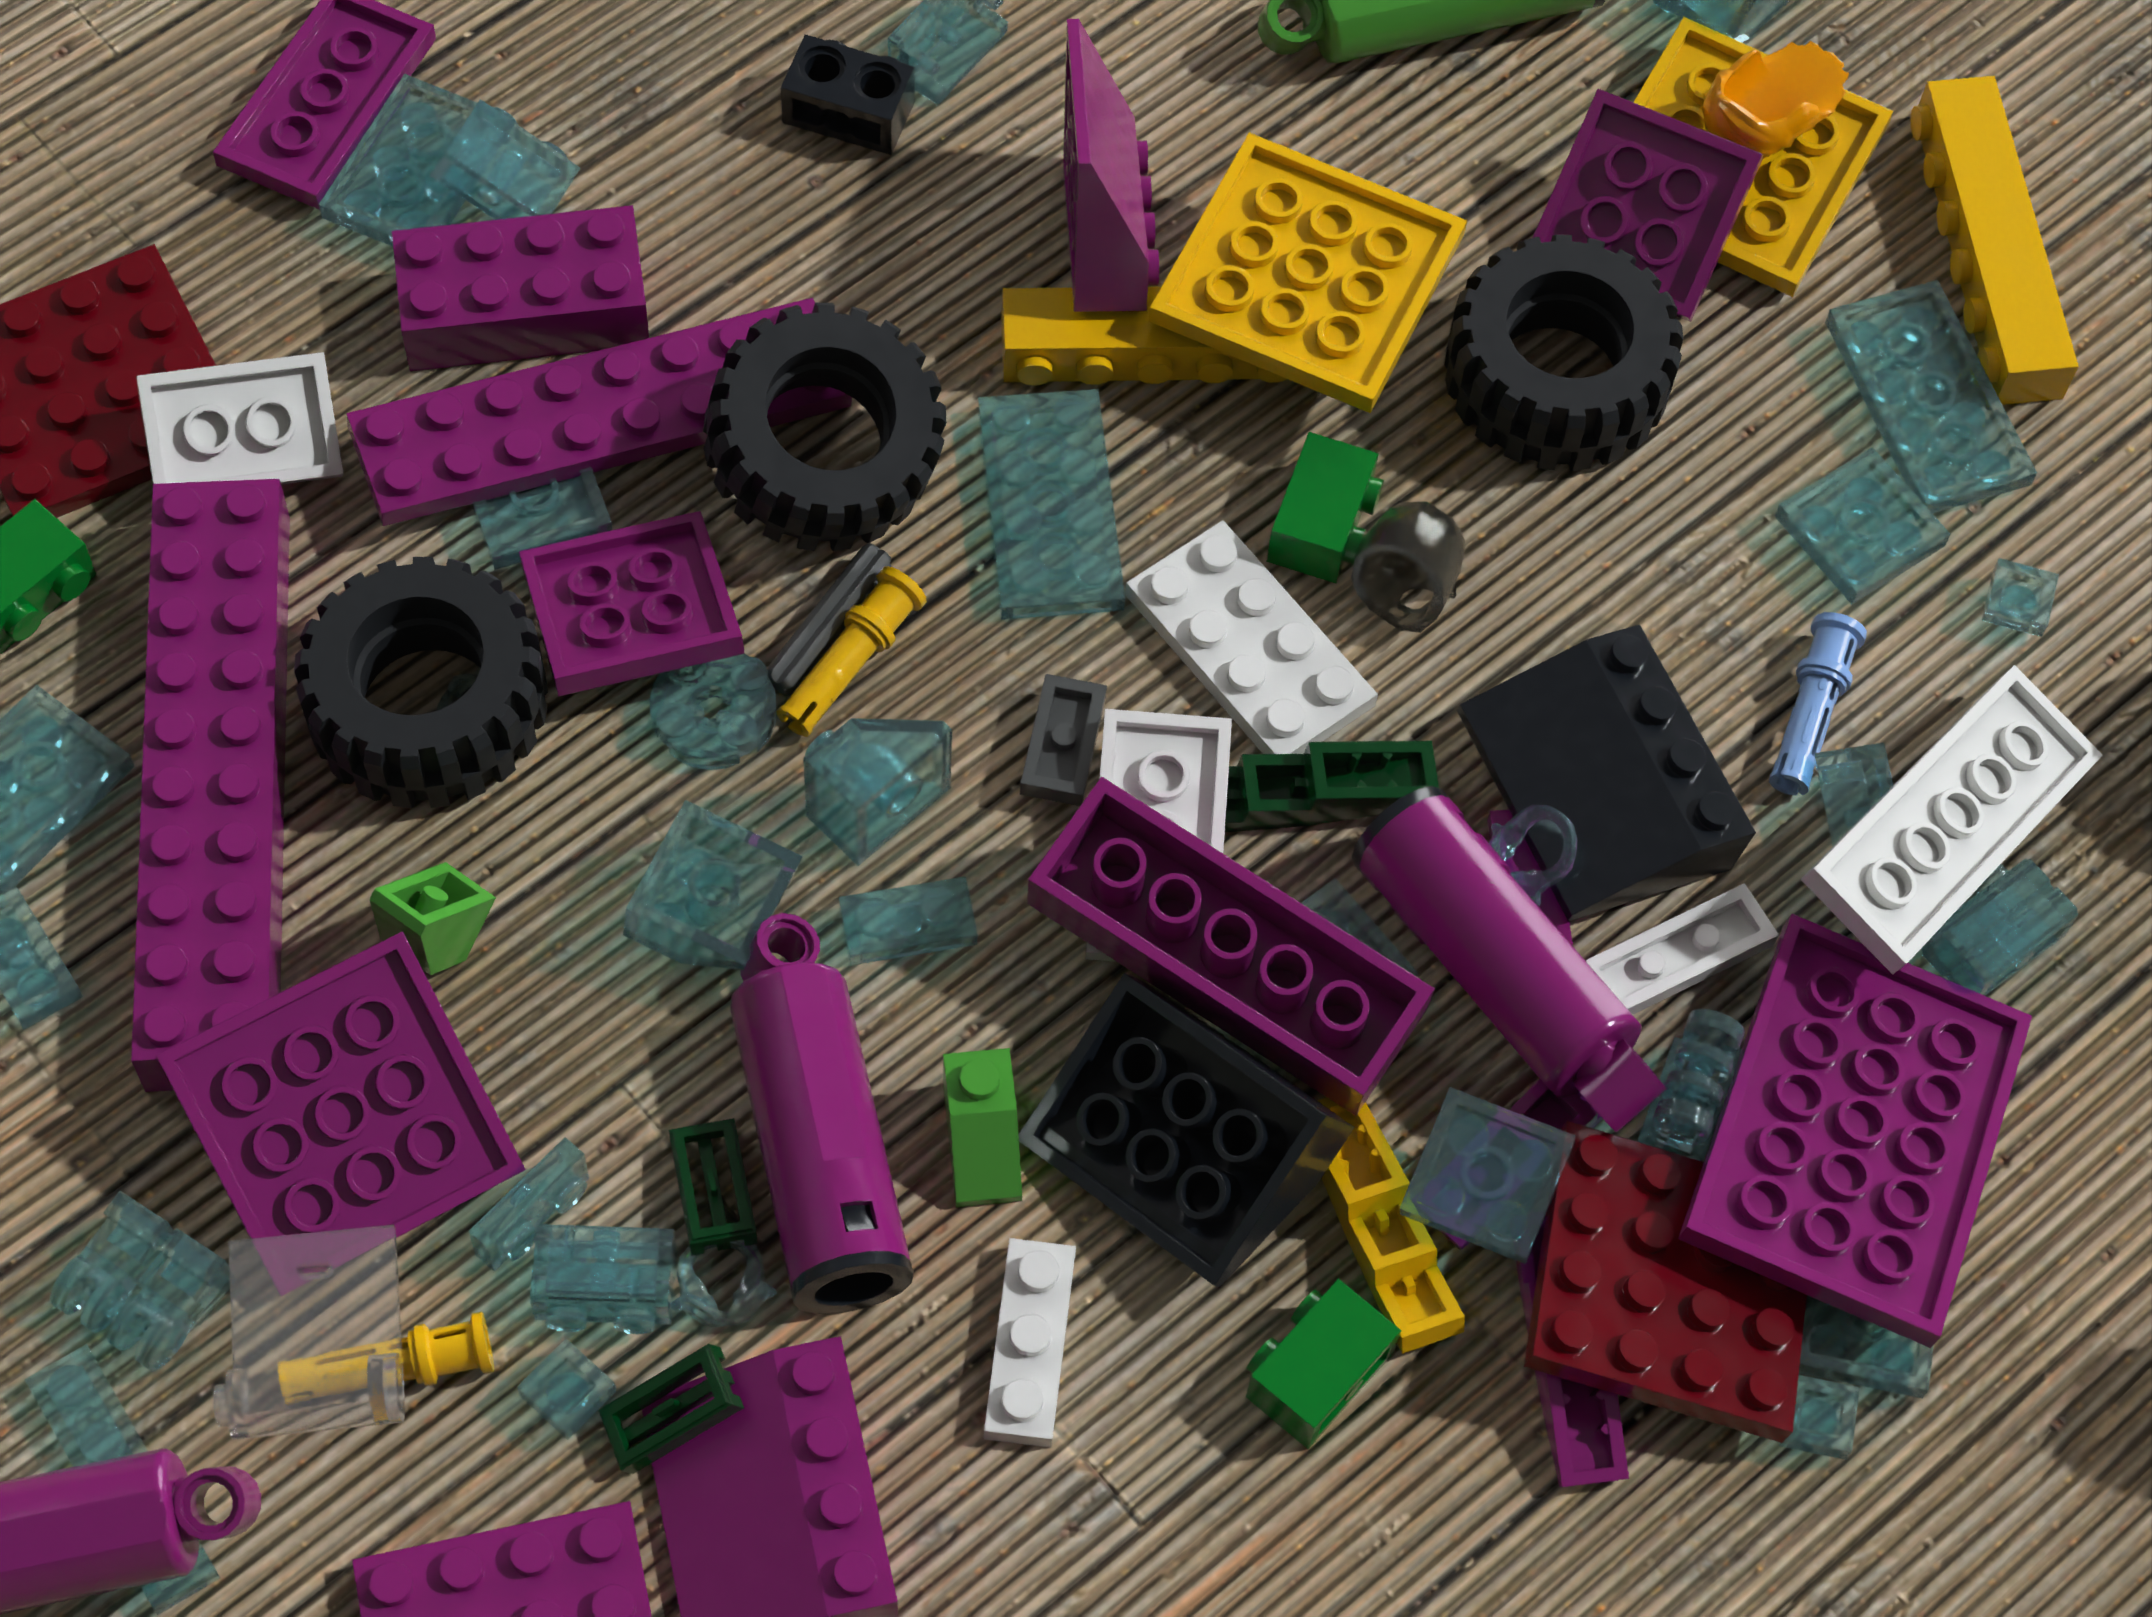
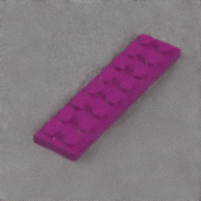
[346,298,852,526]

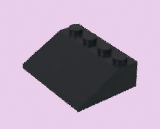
[1457,624,1756,921]
[1019,973,1355,1288]

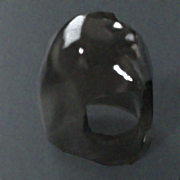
[1351,501,1466,633]

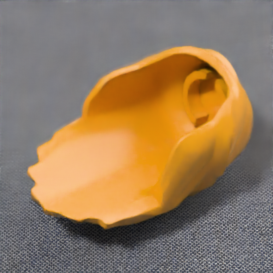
[1702,41,1849,159]

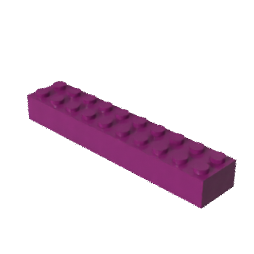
[131,479,290,1092]

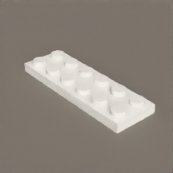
[1801,665,2103,975]

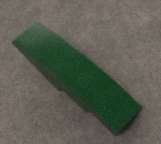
[1225,741,1439,832]

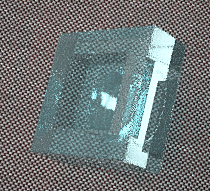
[1982,558,2059,637]
[517,1339,617,1440]
[1779,1375,1860,1460]

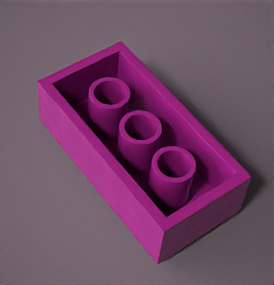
[392,205,649,372]

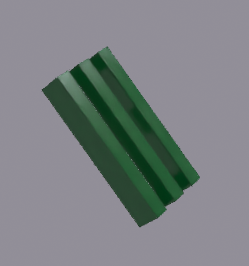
[669,1118,758,1256]
[598,1343,744,1474]

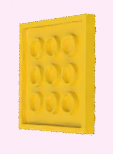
[1634,17,1893,297]
[1148,132,1467,413]

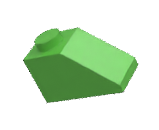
[369,862,496,975]
[943,1048,1022,1207]

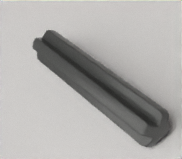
[765,543,891,696]

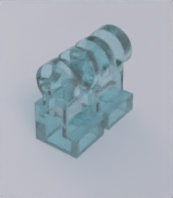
[1637,1009,1745,1161]
[50,1191,237,1372]

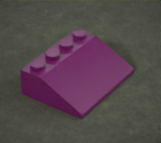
[1063,19,1159,312]
[642,1336,898,1617]

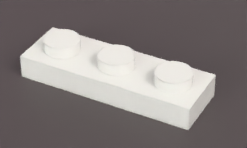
[1586,883,1779,1015]
[984,1238,1076,1448]

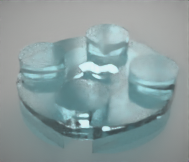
[650,654,777,770]

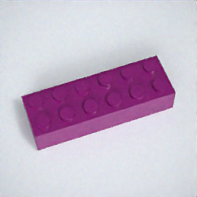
[1027,776,1435,1116]

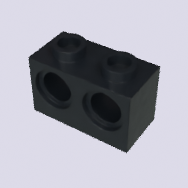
[781,34,915,155]

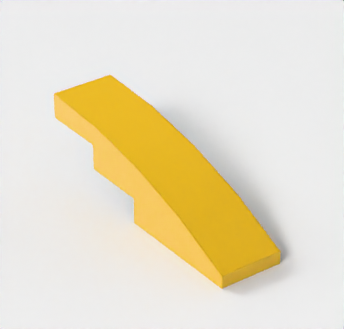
[1318,1098,1465,1354]

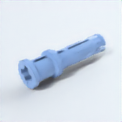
[1769,612,1867,796]

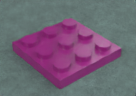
[1532,89,1763,322]
[519,511,745,696]

